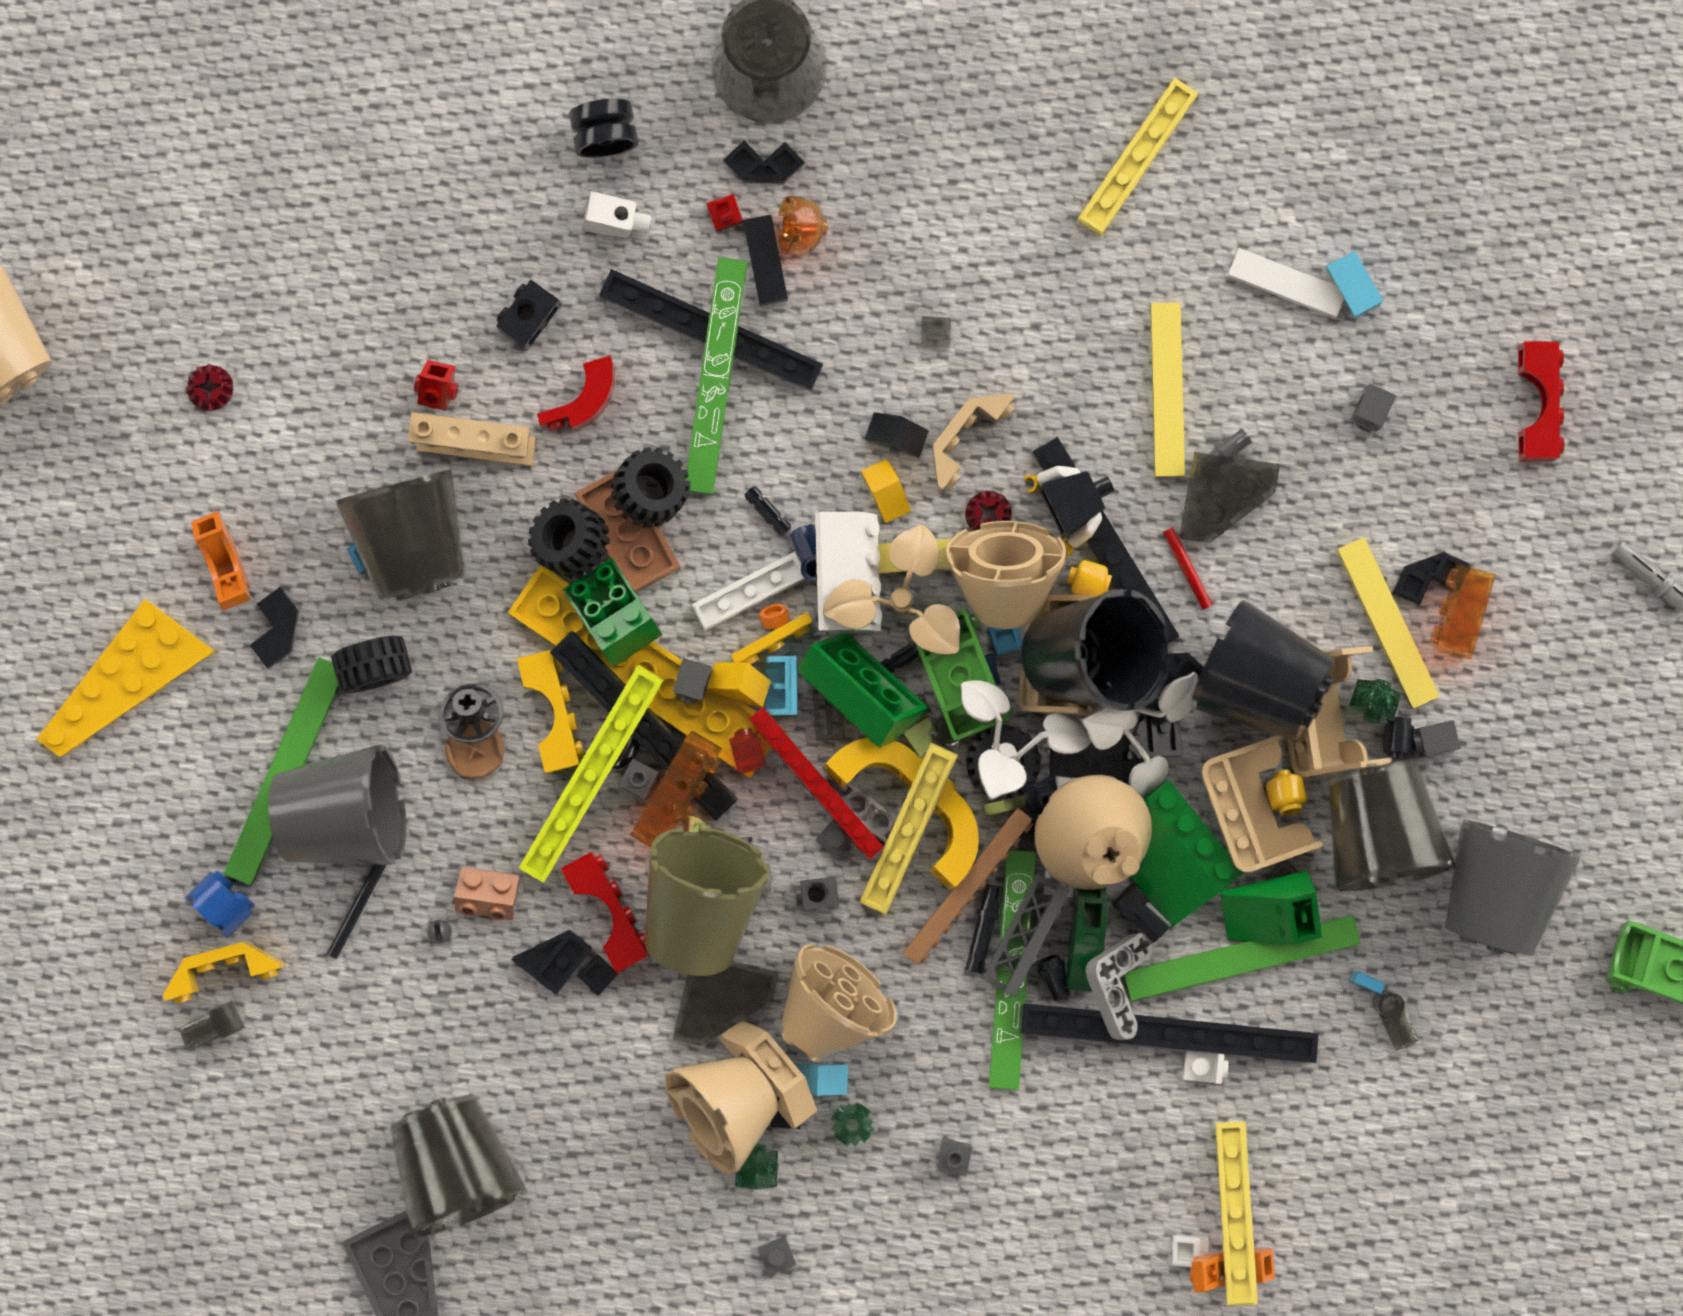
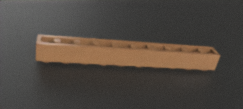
[903,807,1033,965]

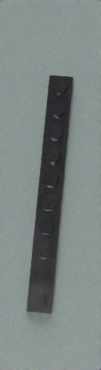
[1020,1003,1319,1063]

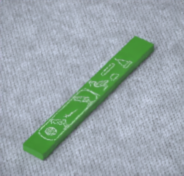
[685,257,748,494]
[989,850,1036,1090]

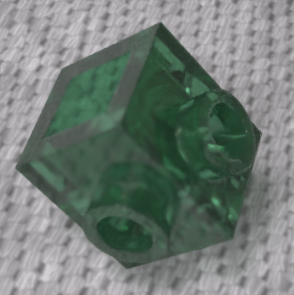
[1349,679,1402,724]
[830,1101,875,1146]
[735,1143,778,1190]

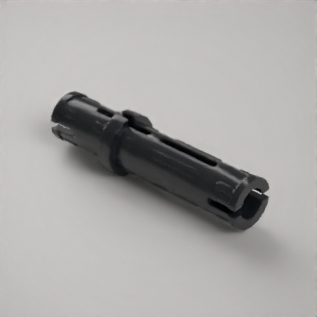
[964,883,1004,974]

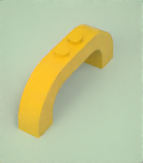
[822,738,979,890]

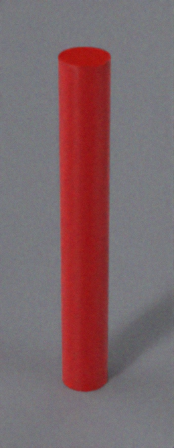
[1163,527,1213,610]

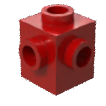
[414,360,459,411]

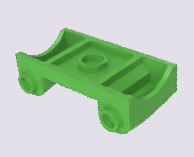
[916,609,1014,741]
[1605,921,1683,1005]

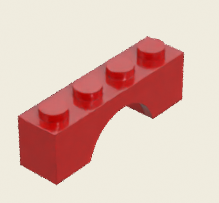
[1518,341,1565,462]
[560,851,650,973]

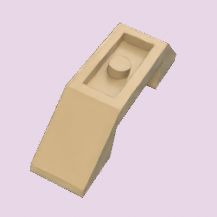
[932,393,1015,492]
[719,1020,817,1129]

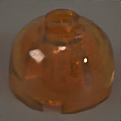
[777,196,828,255]

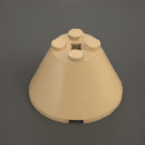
[1035,775,1152,890]
[781,943,897,1062]

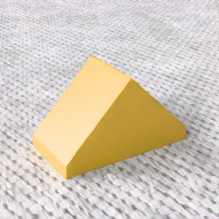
[860,459,911,524]
[706,662,771,709]

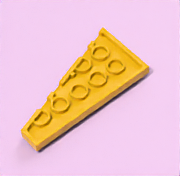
[36,599,216,757]

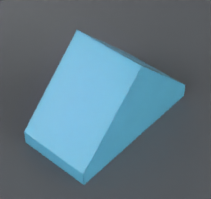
[794,1063,848,1096]

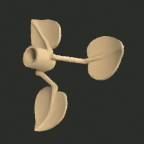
[823,525,960,655]

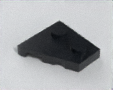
[1124,698,1182,760]
[511,929,593,995]

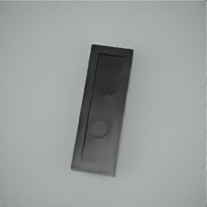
[743,214,788,306]

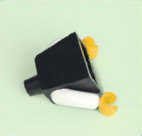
[1023,466,1114,557]

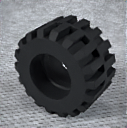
[610,447,690,528]
[528,498,610,579]
[331,635,412,693]
[966,725,1042,800]

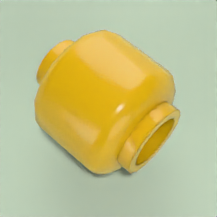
[1067,560,1112,595]
[1266,770,1308,816]

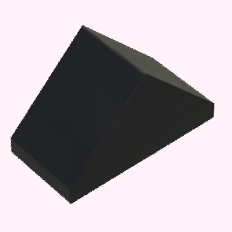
[864,412,929,458]

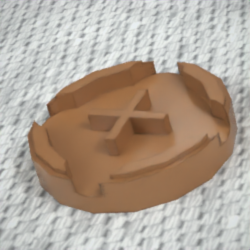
[445,721,505,779]

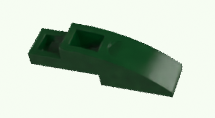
[1066,887,1109,993]

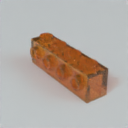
[630,730,723,848]

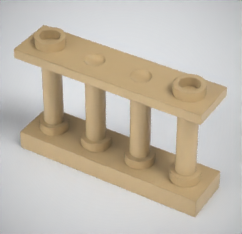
[407,412,537,467]

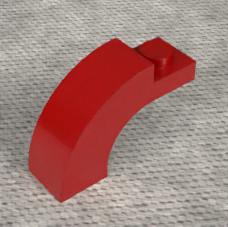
[537,355,615,432]

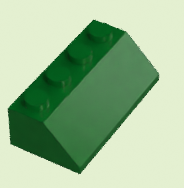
[797,633,928,748]

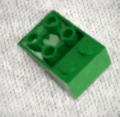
[562,557,663,667]
[1220,871,1322,945]

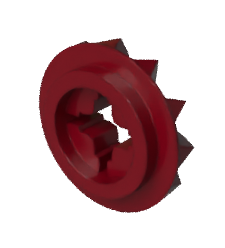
[185,364,234,411]
[965,490,1012,531]

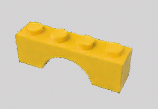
[517,650,585,774]

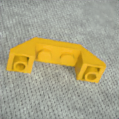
[163,941,285,1004]

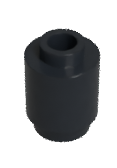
[1383,717,1414,760]

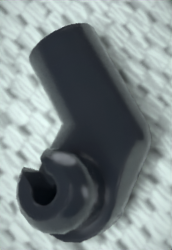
[612,736,640,769]

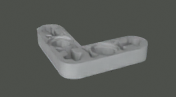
[1086,933,1153,1040]

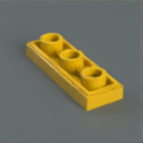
[730,612,813,665]

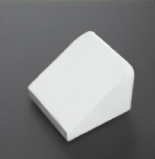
[1172,1235,1208,1268]

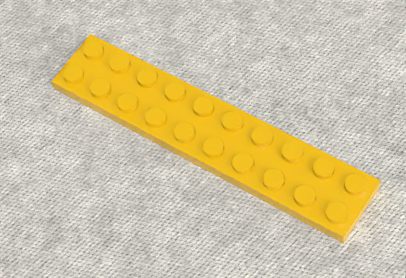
[507,565,783,779]

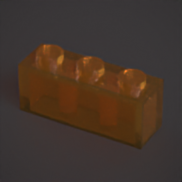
[1430,564,1496,660]

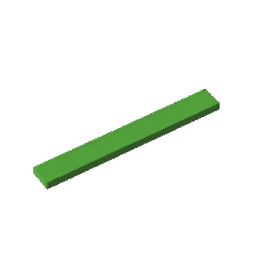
[223,657,339,886]
[1124,915,1361,1001]

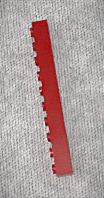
[748,707,884,861]

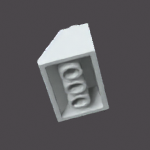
[815,512,882,634]

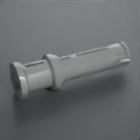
[1611,540,1683,614]

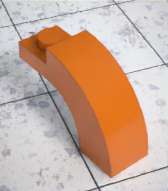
[191,511,251,611]
[1190,1248,1275,1292]

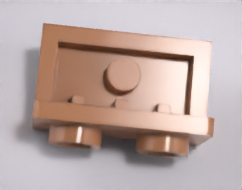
[454,867,520,921]

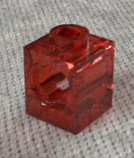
[729,728,767,775]

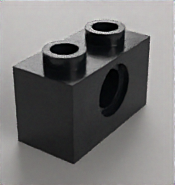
[496,279,561,351]

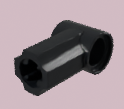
[1111,882,1172,943]

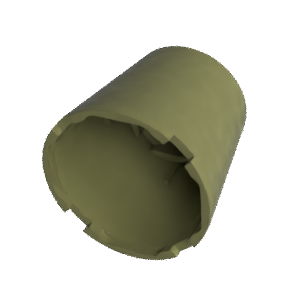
[645,827,770,976]

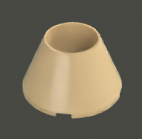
[946,521,1066,629]
[665,1056,778,1175]

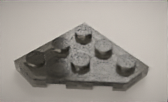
[1179,451,1280,543]
[673,961,779,1046]

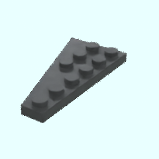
[342,1201,438,1316]

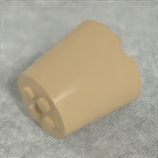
[0,264,52,405]

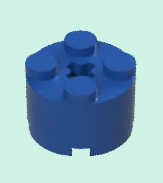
[185,870,255,938]

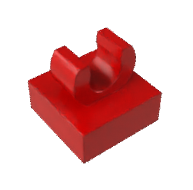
[706,194,743,232]

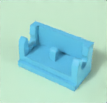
[1326,251,1383,319]
[765,656,798,717]

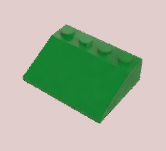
[1130,780,1244,928]

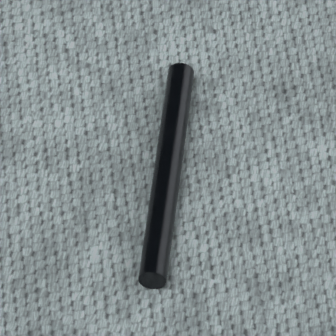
[327,865,386,959]

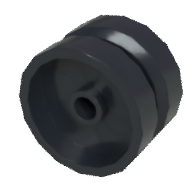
[569,98,639,158]

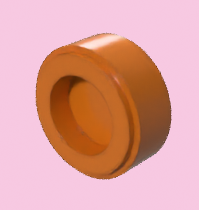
[759,604,790,629]

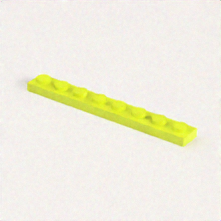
[519,665,664,883]

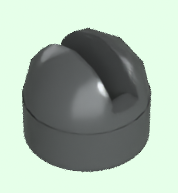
[427,920,452,944]

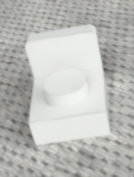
[1183,1050,1228,1084]

